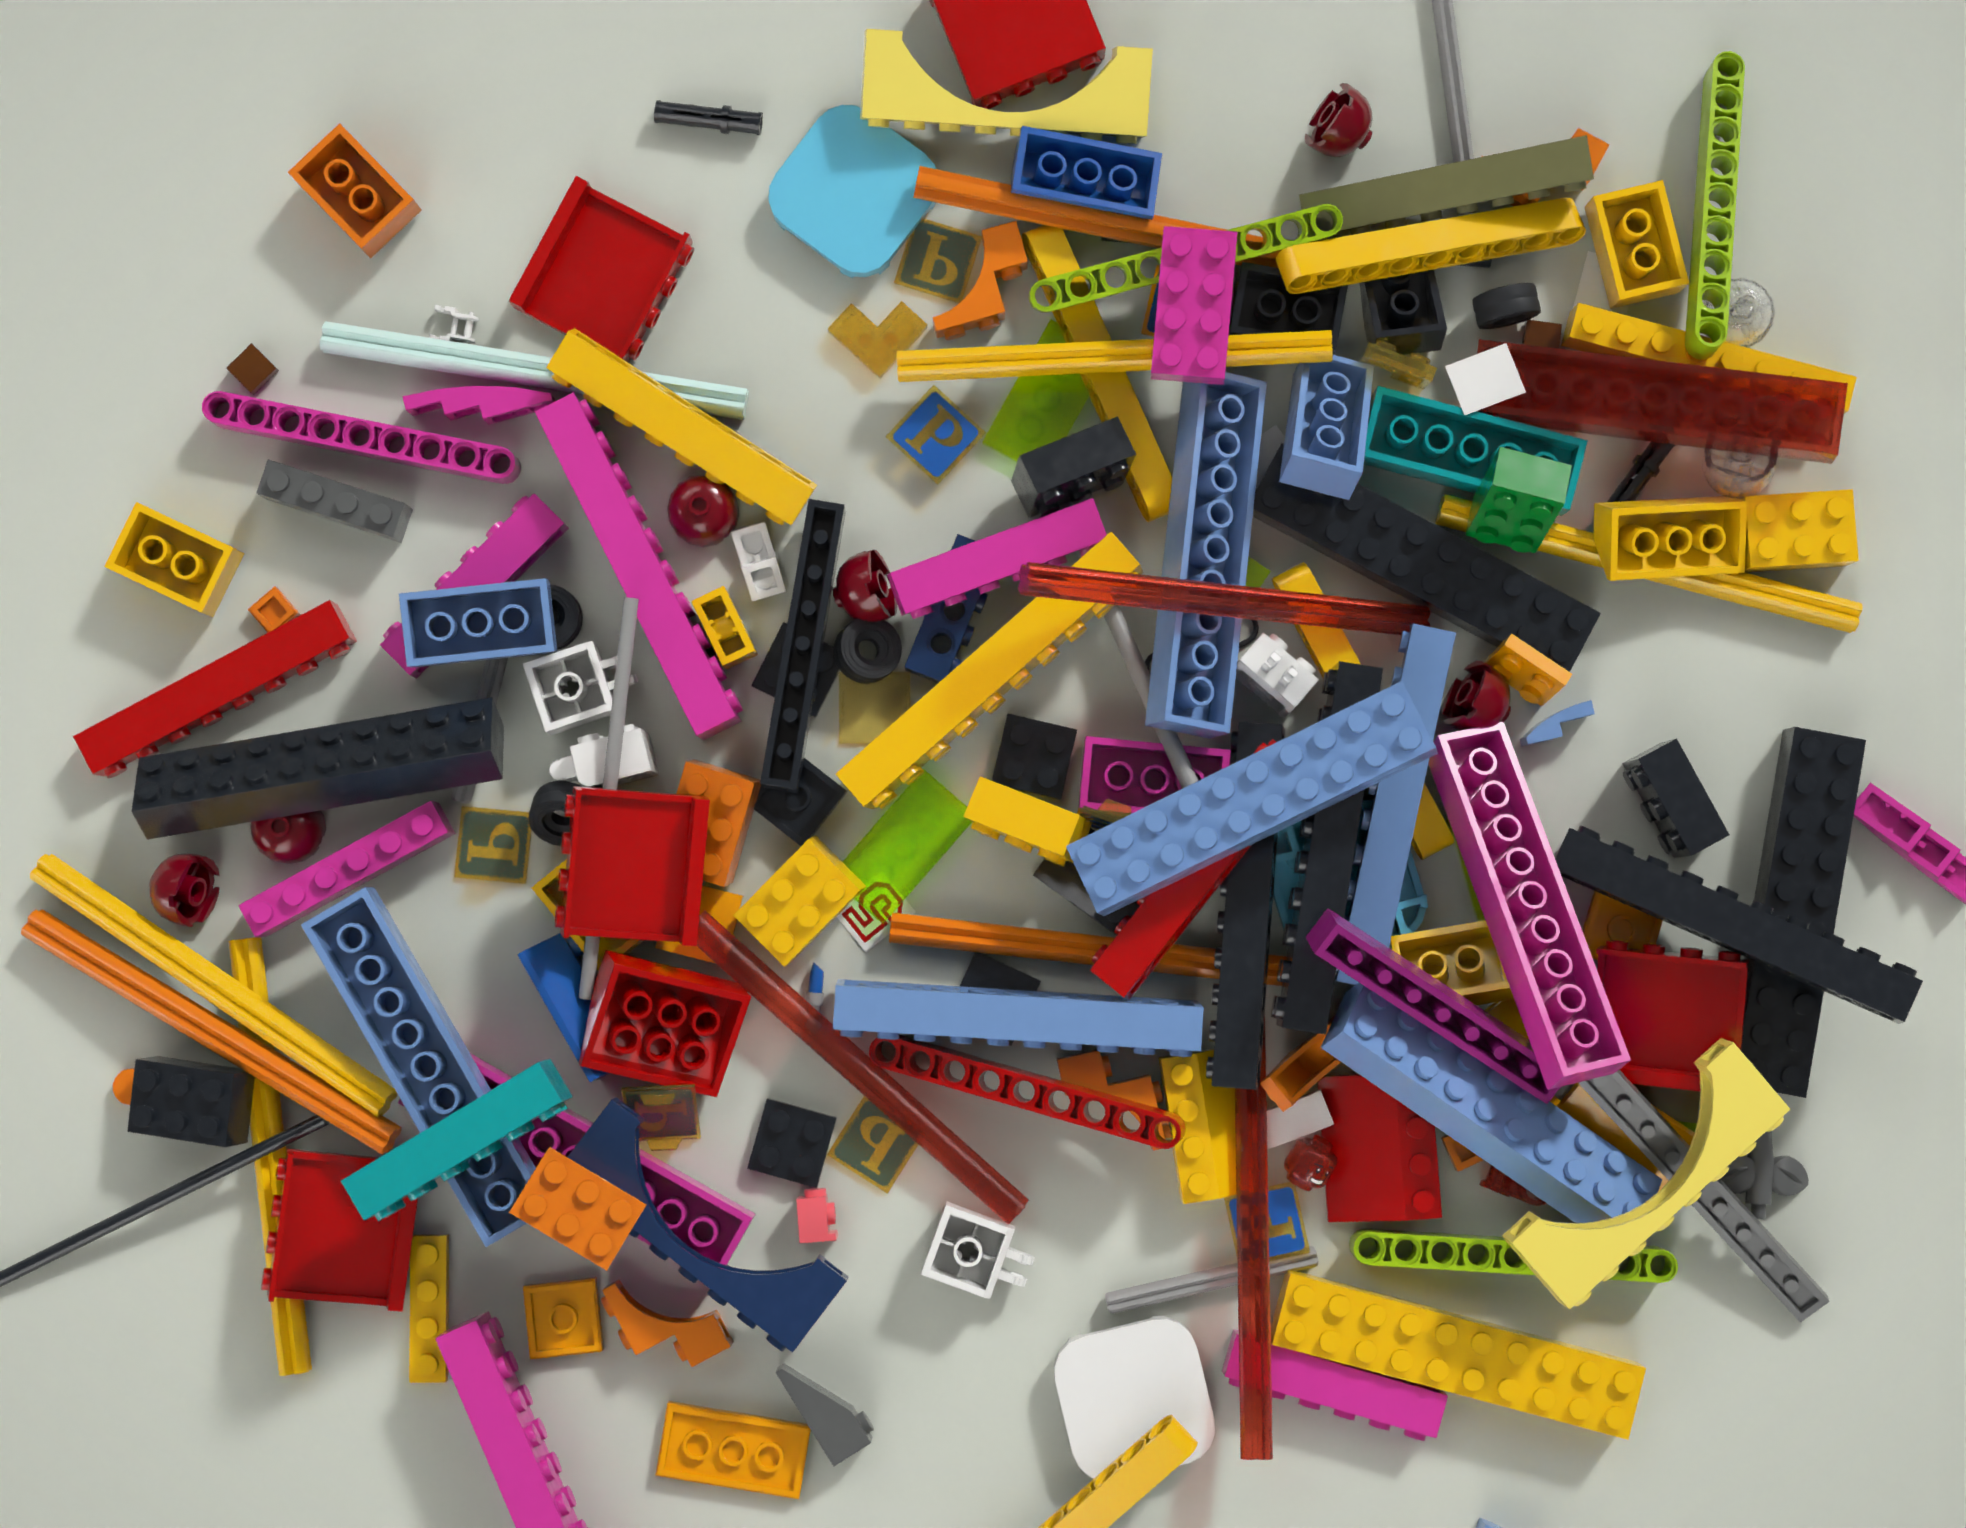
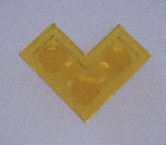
[827,301,928,379]
[1361,340,1437,390]

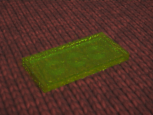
[982,319,1091,463]
[842,769,973,924]

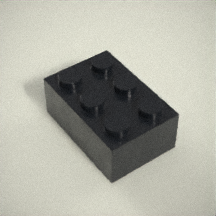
[1229,262,1348,355]
[1011,416,1136,518]
[1622,738,1730,858]
[127,1056,255,1147]

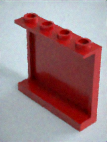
[929,0,1106,109]
[509,176,694,363]
[555,786,710,946]
[1596,940,1749,1091]
[261,1149,418,1312]

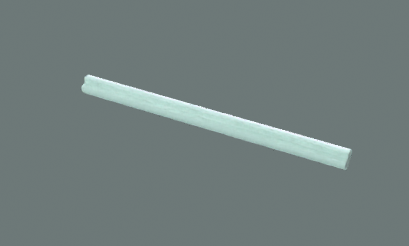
[320,321,749,420]

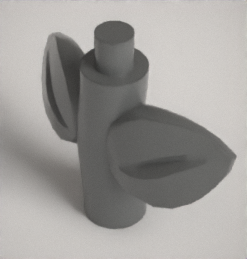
[1721,1131,1809,1219]

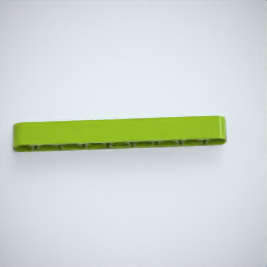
[1685,51,1745,360]
[1028,204,1343,313]
[1349,1228,1678,1283]

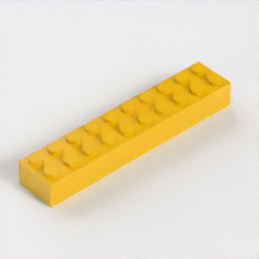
[836,532,1143,809]
[1268,1270,1646,1440]

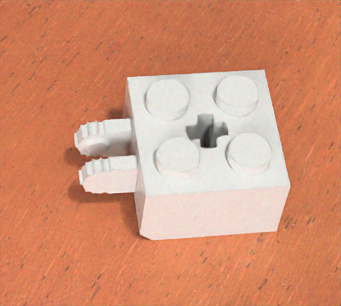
[1236,632,1319,718]
[523,641,638,735]
[548,724,659,788]
[921,1201,1035,1299]

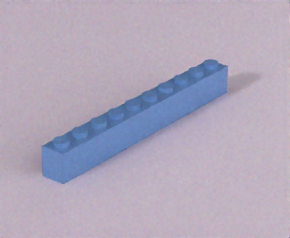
[1335,624,1456,985]

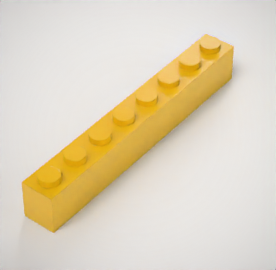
[1561,303,1857,419]
[546,328,817,525]

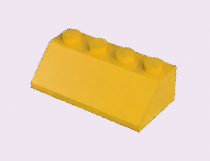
[1593,496,1747,581]
[1158,1049,1252,1204]

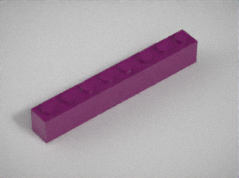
[1305,908,1561,1104]

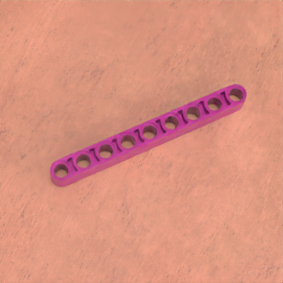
[202,391,521,484]

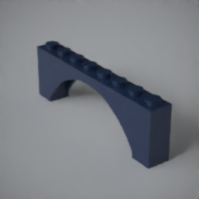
[568,1097,849,1353]

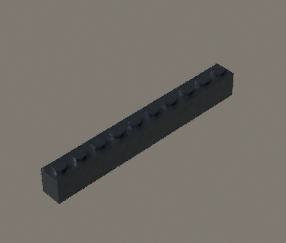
[1206,722,1285,1091]

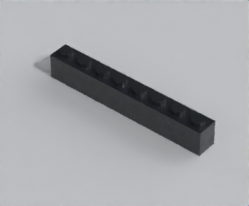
[760,499,846,794]

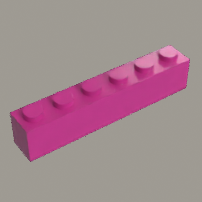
[380,493,569,679]
[887,498,1107,619]
[238,801,456,937]
[1222,1329,1448,1441]

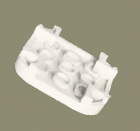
[1054,1315,1215,1478]

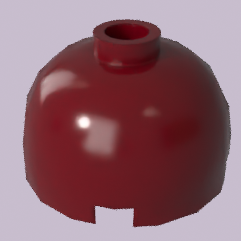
[1305,83,1373,157]
[667,474,740,547]
[833,550,897,622]
[1442,660,1511,731]
[250,810,326,864]
[149,853,220,927]

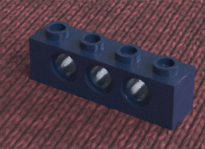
[904,534,988,683]

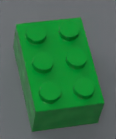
[1465,447,1572,553]

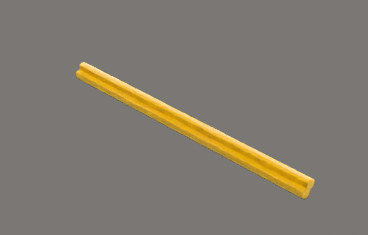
[897,330,1333,382]
[1435,494,1863,633]
[30,854,398,1117]
[228,937,312,1376]

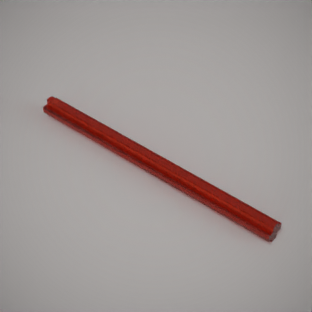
[1018,562,1431,635]
[697,910,1029,1224]
[1235,1018,1273,1460]

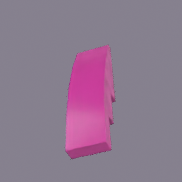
[402,386,556,425]
[1854,782,1966,904]

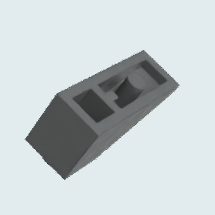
[775,1363,874,1467]

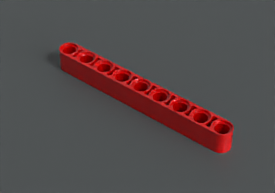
[869,1034,1186,1149]

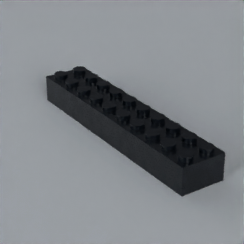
[1253,443,1601,672]
[1271,661,1383,1035]
[131,697,504,840]
[1742,727,1866,1098]
[1555,826,1923,1024]

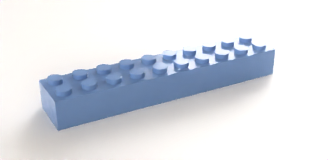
[1145,372,1267,739]
[1066,681,1438,916]
[301,887,536,1247]
[833,979,1204,1057]
[1321,983,1662,1223]

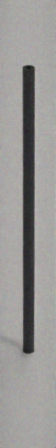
[0,1115,329,1287]

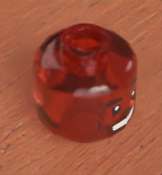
[1284,1135,1338,1191]

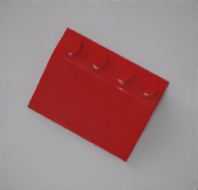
[579,950,751,1097]
[1317,1074,1442,1222]

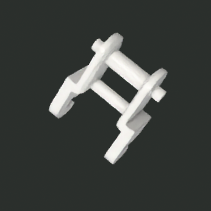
[429,305,479,344]

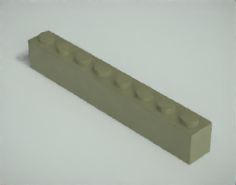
[1299,135,1594,241]

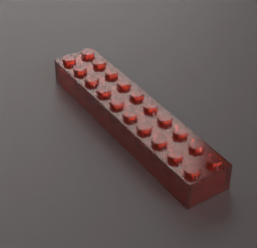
[1477,339,1848,464]

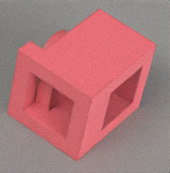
[796,1188,838,1243]

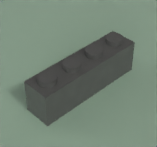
[256,459,413,543]

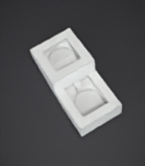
[731,521,786,602]
[1250,1090,1334,1150]

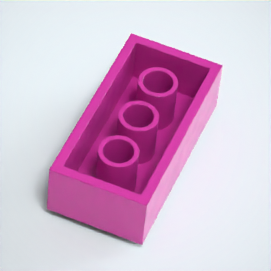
[1151,226,1237,385]
[1078,736,1231,815]

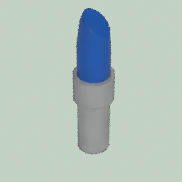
[804,962,824,1033]

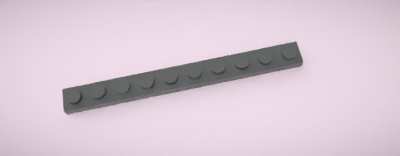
[1578,1070,1830,1323]

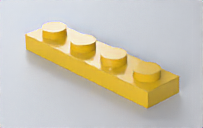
[409,1234,449,1383]

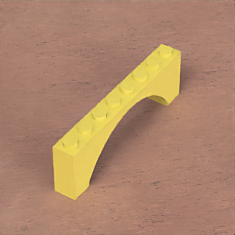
[860,29,1153,144]
[1502,1038,1790,1310]

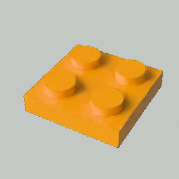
[1485,634,1572,707]

